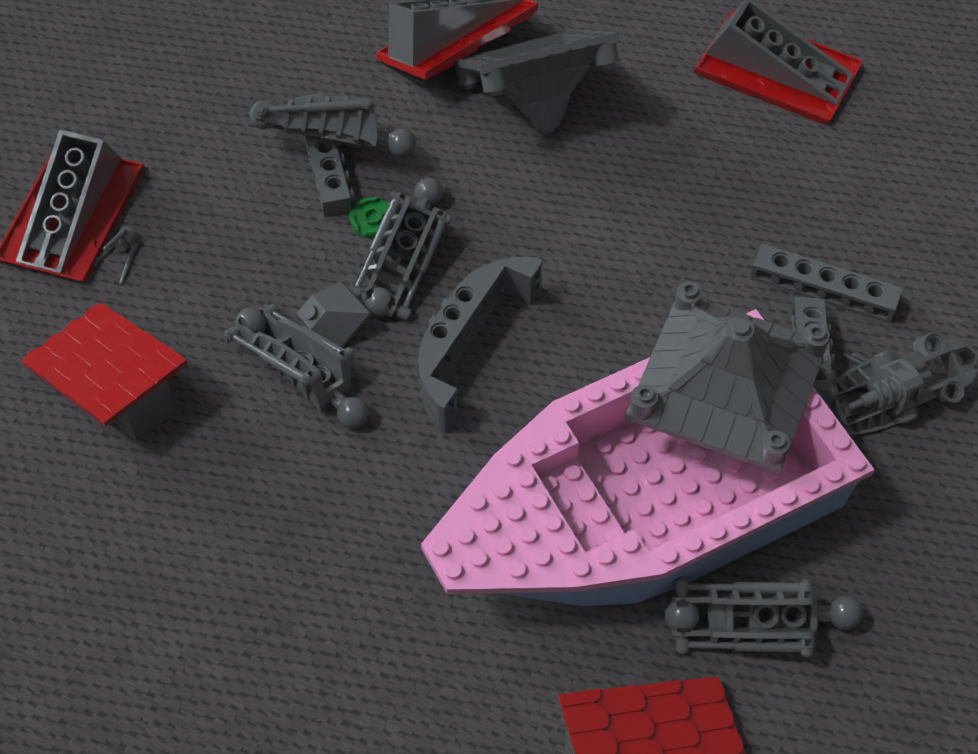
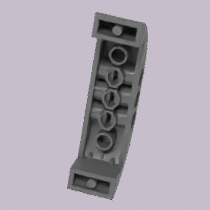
[418,257,543,434]

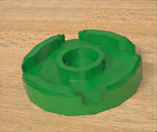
[349,197,390,239]

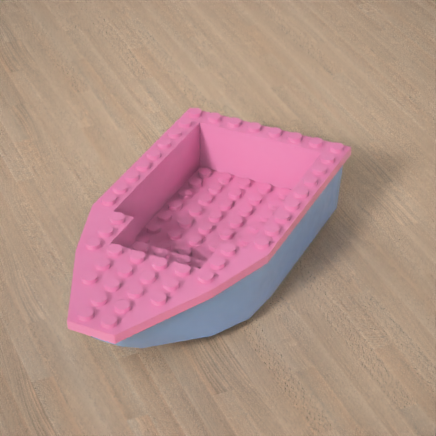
[421,309,874,606]

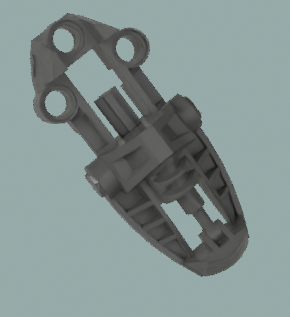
[830,333,978,435]

